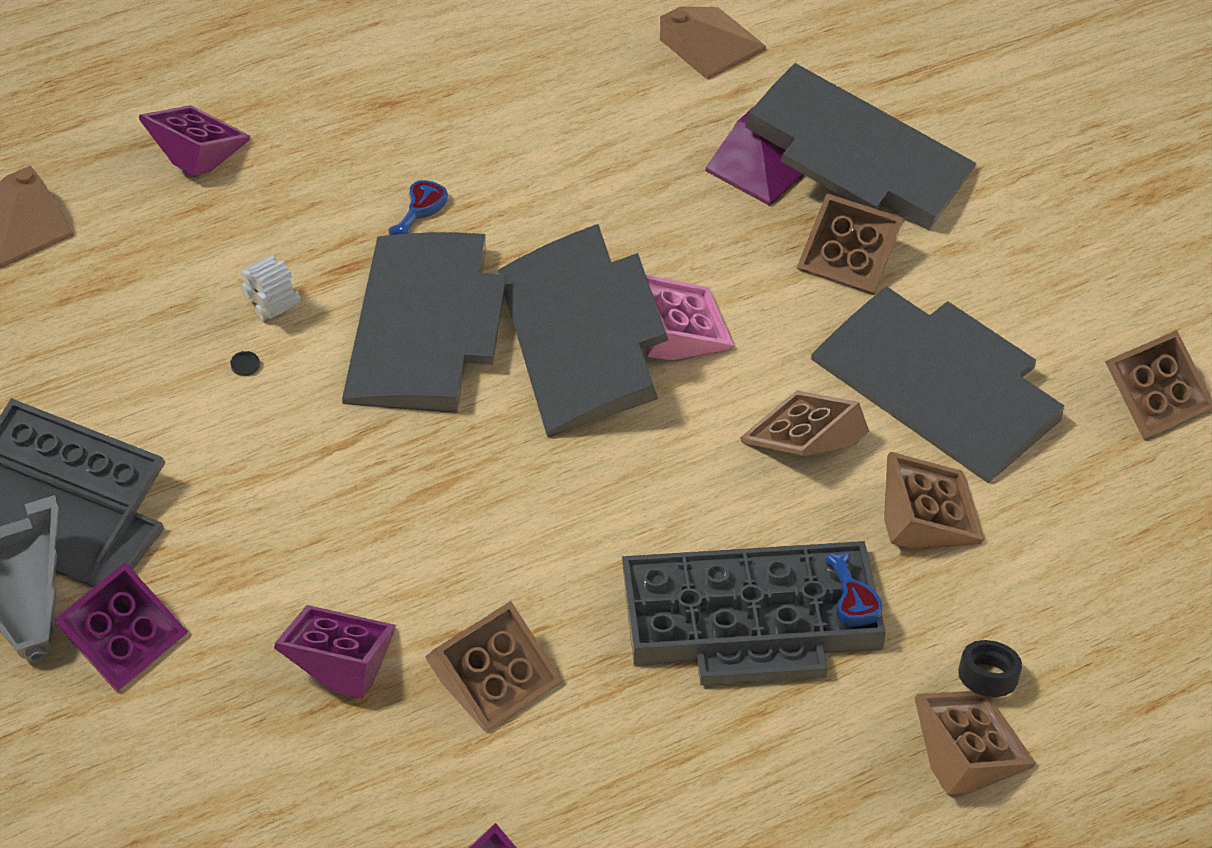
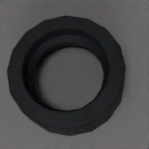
[958,640,1022,697]

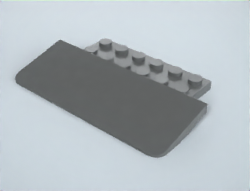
[0,398,165,587]

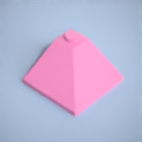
[644,275,734,361]

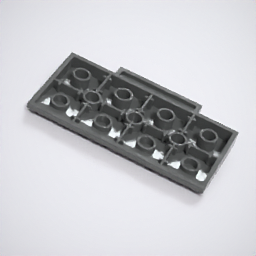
[745,63,976,231]
[498,224,668,437]
[342,232,506,413]
[811,286,1065,483]
[622,541,886,685]

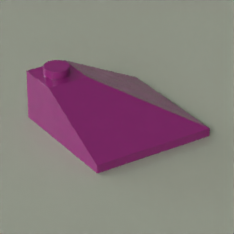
[139,105,250,177]
[705,107,804,206]
[53,562,188,692]
[274,605,396,698]

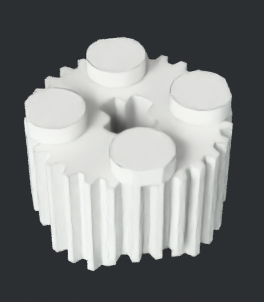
[240,255,301,321]

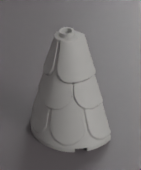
[0,495,59,661]

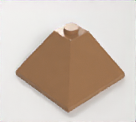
[660,6,766,79]
[0,165,73,268]
[797,193,904,294]
[1105,330,1212,439]
[740,390,869,456]
[884,452,984,549]
[425,601,563,731]
[915,691,1036,795]

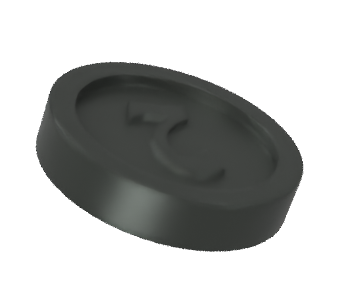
[230,351,260,376]

